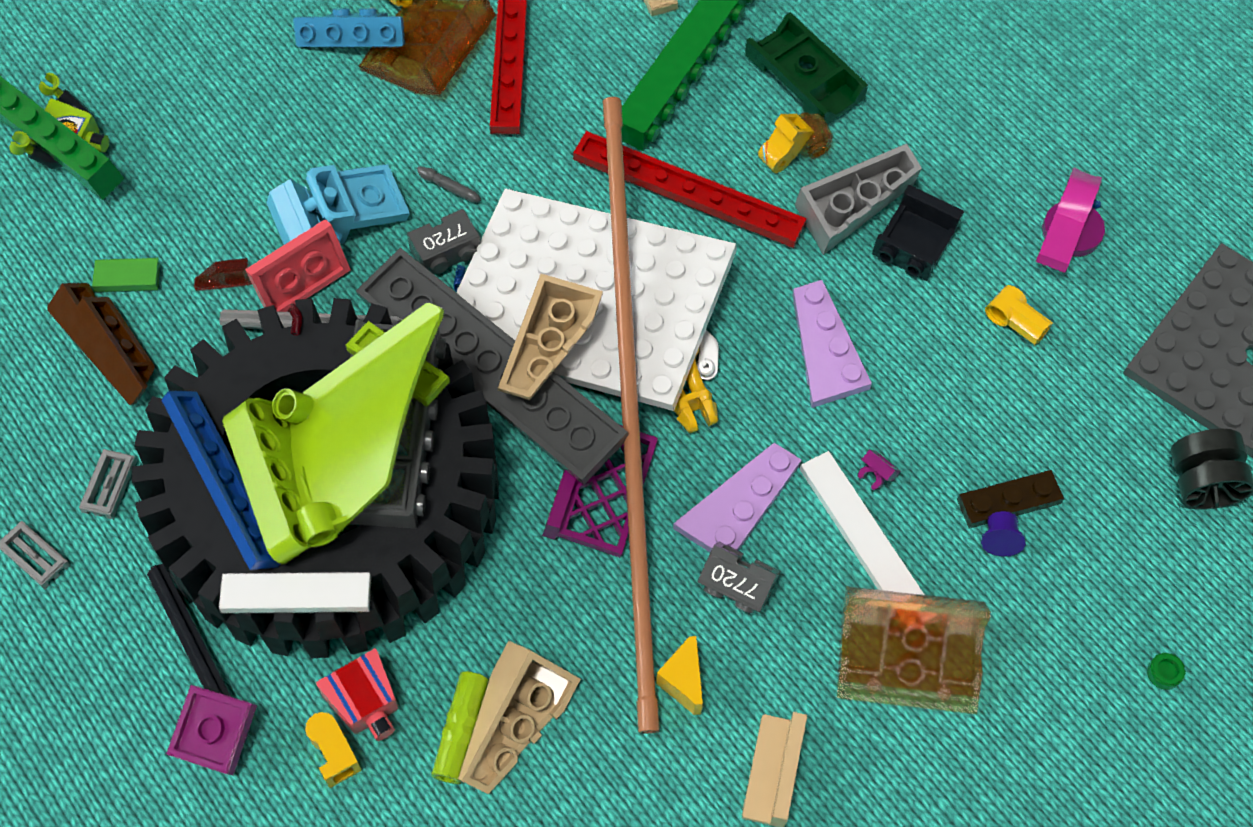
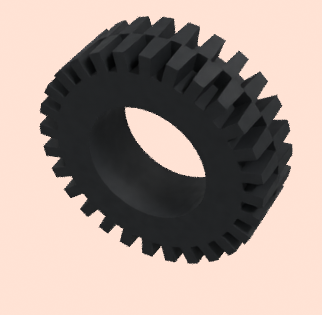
[132,298,499,658]

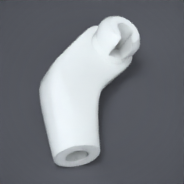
[697,330,719,380]

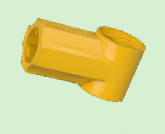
[985,285,1053,345]

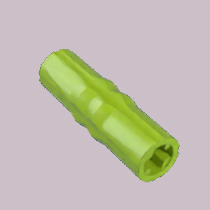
[431,671,489,784]

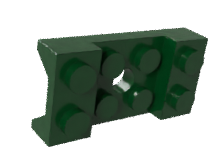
[745,12,868,128]

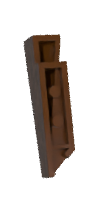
[47,283,155,405]

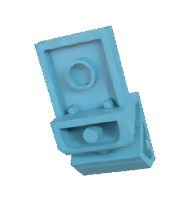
[266,164,410,245]

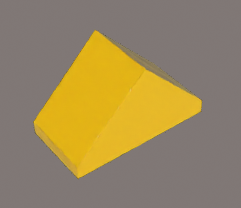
[656,636,703,715]

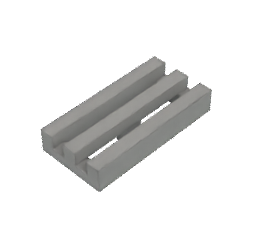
[79,449,137,520]
[0,521,71,590]

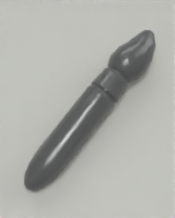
[417,166,481,203]

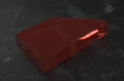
[194,258,252,291]

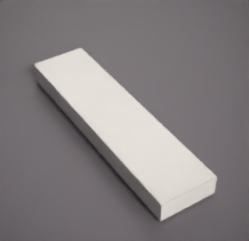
[219,573,371,613]

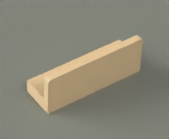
[742,712,807,827]

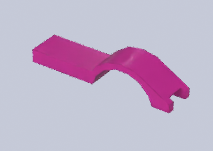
[1036,167,1102,273]

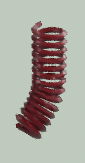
[288,304,303,335]

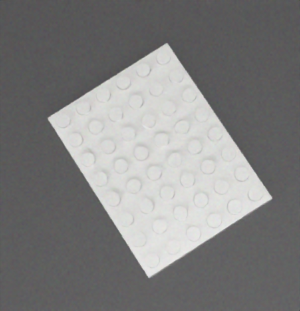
[456,189,737,411]

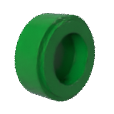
[1147,653,1185,690]

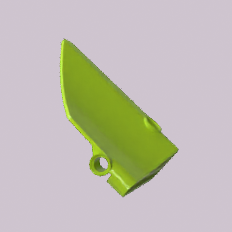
[223,303,444,564]

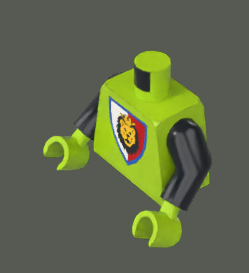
[9,73,109,169]

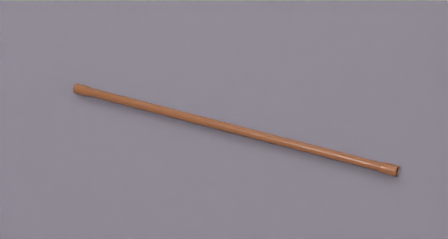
[603,97,660,734]

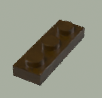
[957,470,1064,529]

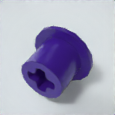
[981,511,1026,557]

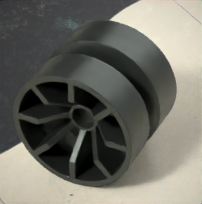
[1171,429,1253,509]

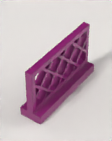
[542,425,658,558]

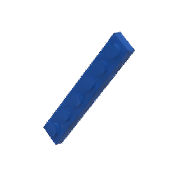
[162,391,281,570]

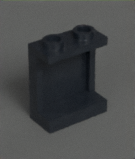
[872,185,964,281]

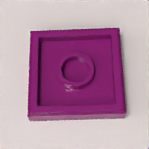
[166,685,257,775]

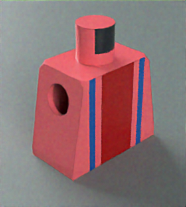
[315,648,398,741]

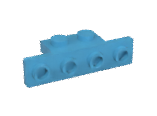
[293,8,405,47]

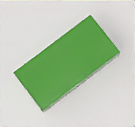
[92,258,160,292]

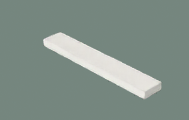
[800,451,937,633]

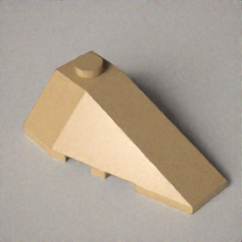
[498,273,603,400]
[458,641,581,794]

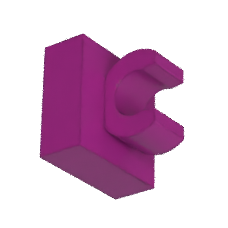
[858,449,901,490]

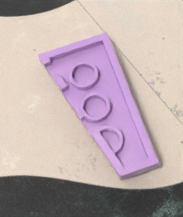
[792,280,872,408]
[673,443,802,552]

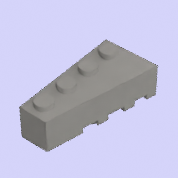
[795,144,922,255]

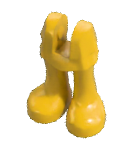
[673,348,718,433]

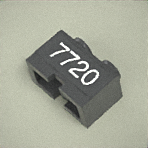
[407,209,480,274]
[697,542,781,613]

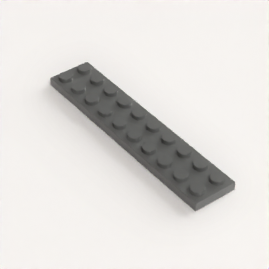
[356,248,629,485]

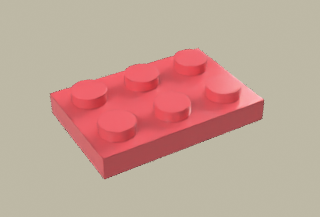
[245,219,351,312]

